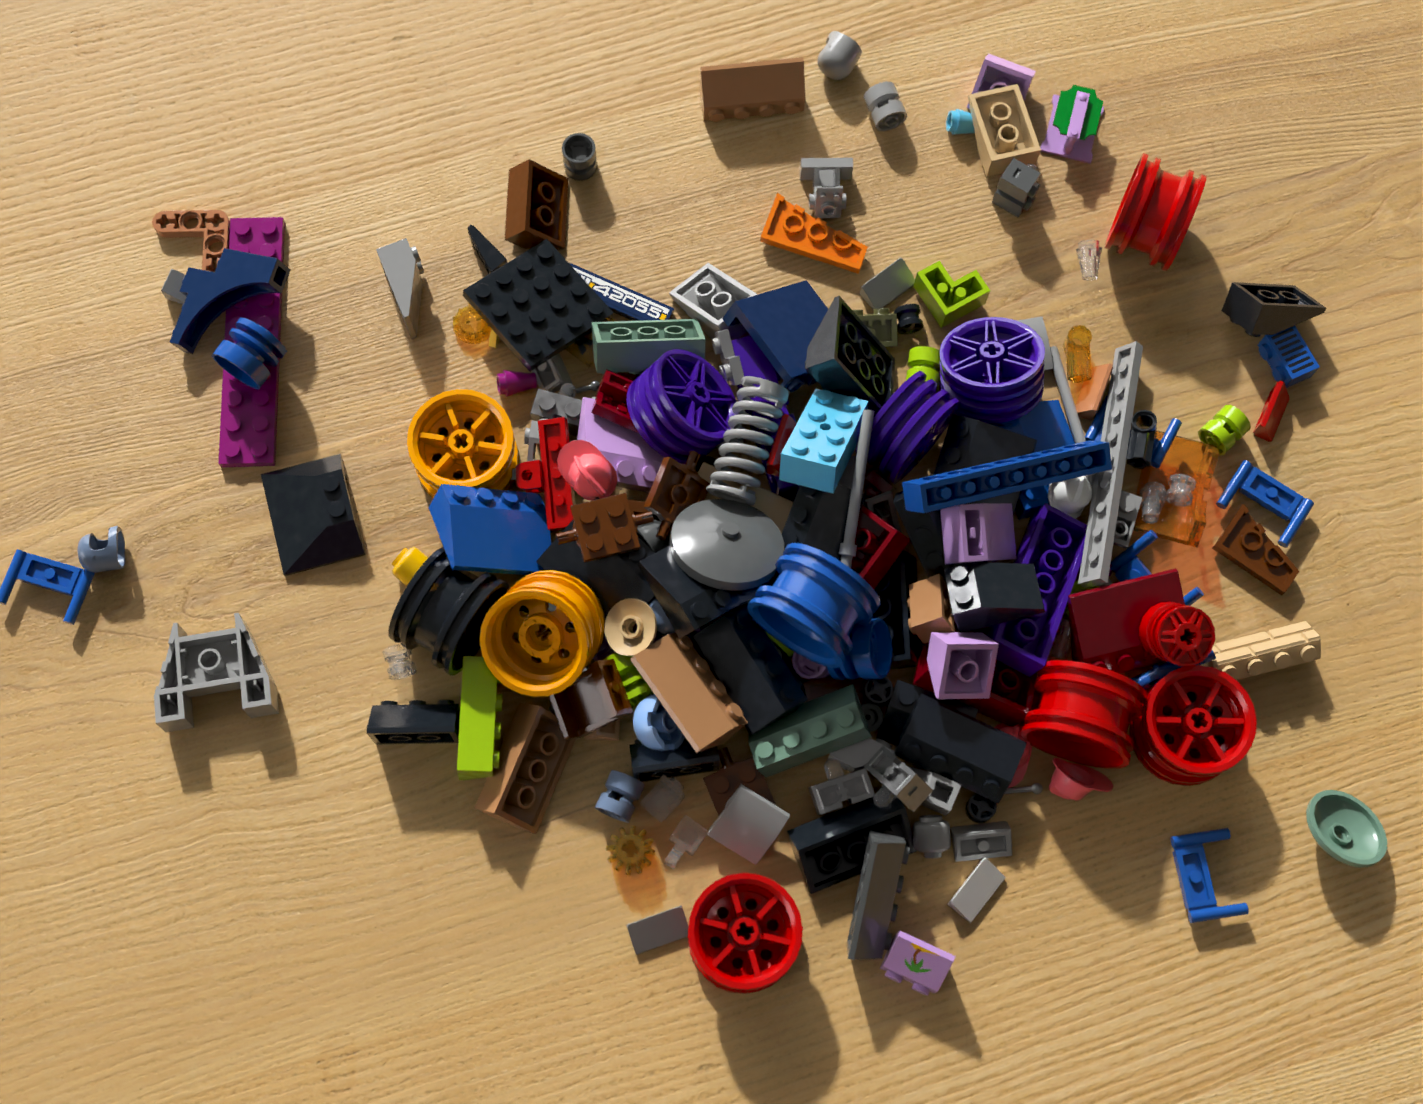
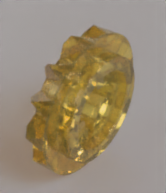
[453,303,491,344]

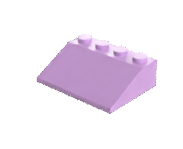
[577,397,665,493]

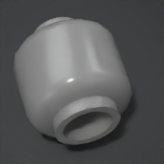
[913,815,951,858]

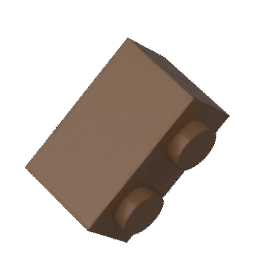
[907,574,955,644]

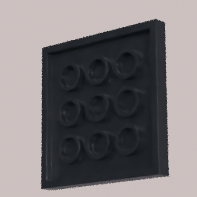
[463,239,614,372]

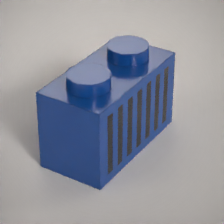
[1258,326,1320,388]

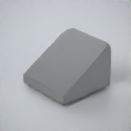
[161,269,186,304]

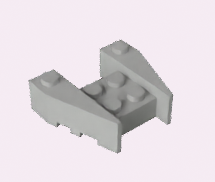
[154,613,279,732]

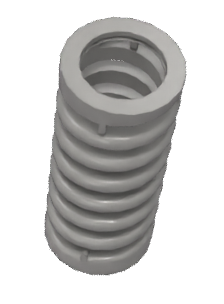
[706,376,790,506]

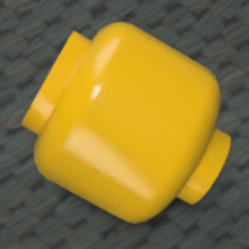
[391,547,428,586]

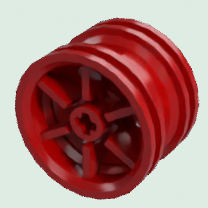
[1104,153,1207,271]
[1021,660,1147,769]
[1129,665,1257,786]
[688,873,803,994]

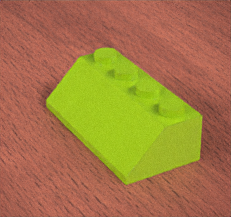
[457,656,502,780]

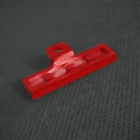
[515,417,575,531]

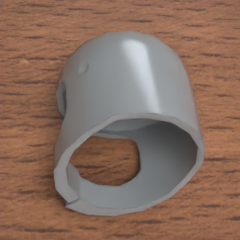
[817,31,862,80]

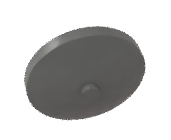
[670,499,784,591]

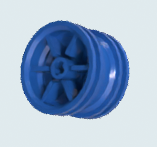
[747,543,881,668]

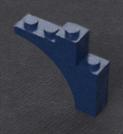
[170,248,291,354]

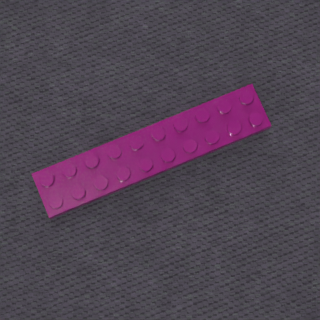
[218,217,285,468]

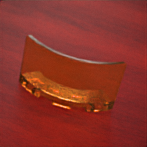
[1133,430,1219,548]

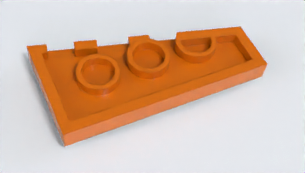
[760,193,868,274]

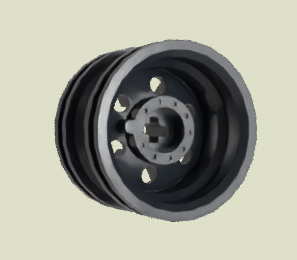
[388,547,509,676]

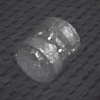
[383,644,417,680]

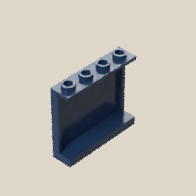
[722,280,828,392]

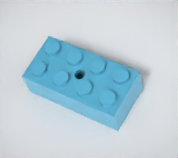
[779,388,868,493]

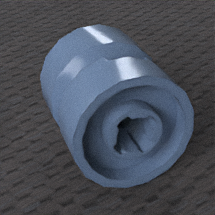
[595,770,645,823]

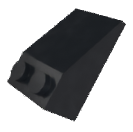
[1221,282,1326,337]
[944,562,1045,632]

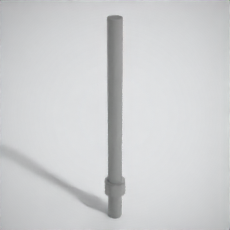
[1050,346,1096,493]
[839,410,874,568]

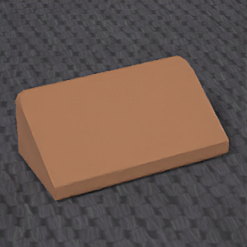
[1075,363,1113,421]

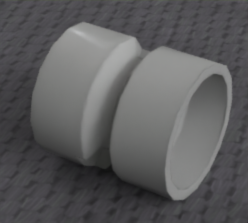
[864,81,907,131]

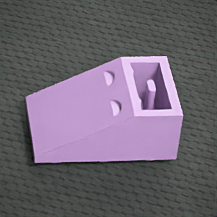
[940,503,1017,564]

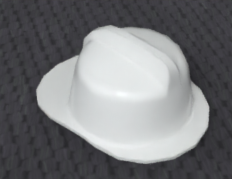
[1048,476,1092,519]

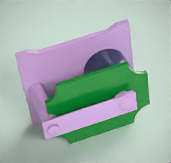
[1040,84,1104,164]

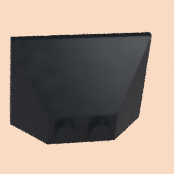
[261,454,366,576]

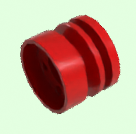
[1139,601,1215,667]

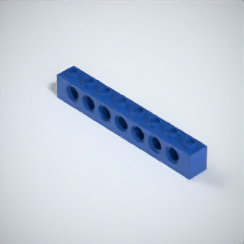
[902,441,1112,513]

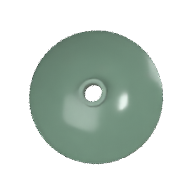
[1306,790,1387,868]

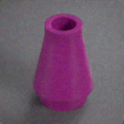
[496,370,537,397]

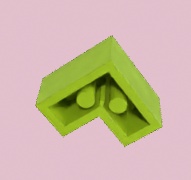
[913,261,991,328]

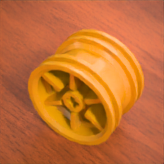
[407,389,519,499]
[480,570,605,697]

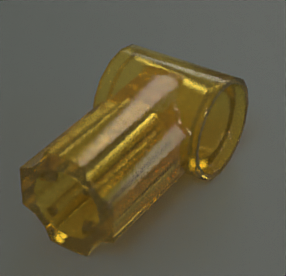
[1063,325,1092,383]

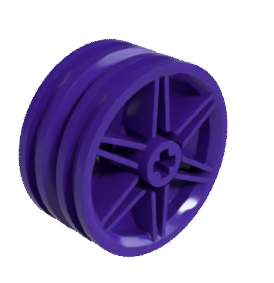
[940,317,1045,423]
[626,349,737,464]
[855,371,961,484]

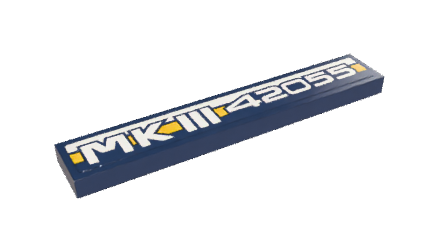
[532,246,674,321]

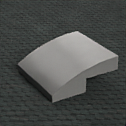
[707,784,790,865]

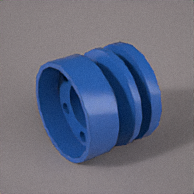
[212,317,287,390]
[827,618,892,680]

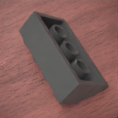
[847,831,910,960]

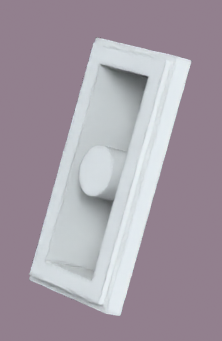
[947,857,1006,923]

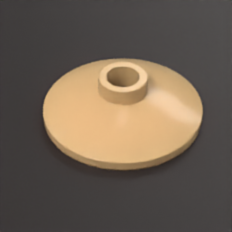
[604,598,657,656]

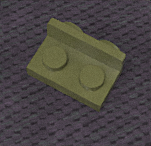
[853,308,898,347]

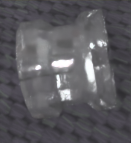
[1165,474,1196,506]

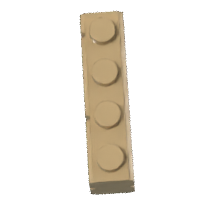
[1202,621,1321,680]

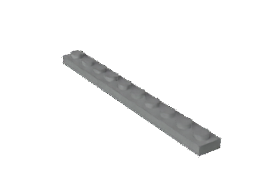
[1078,341,1143,589]

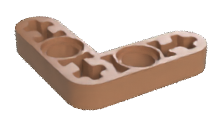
[152,210,230,272]

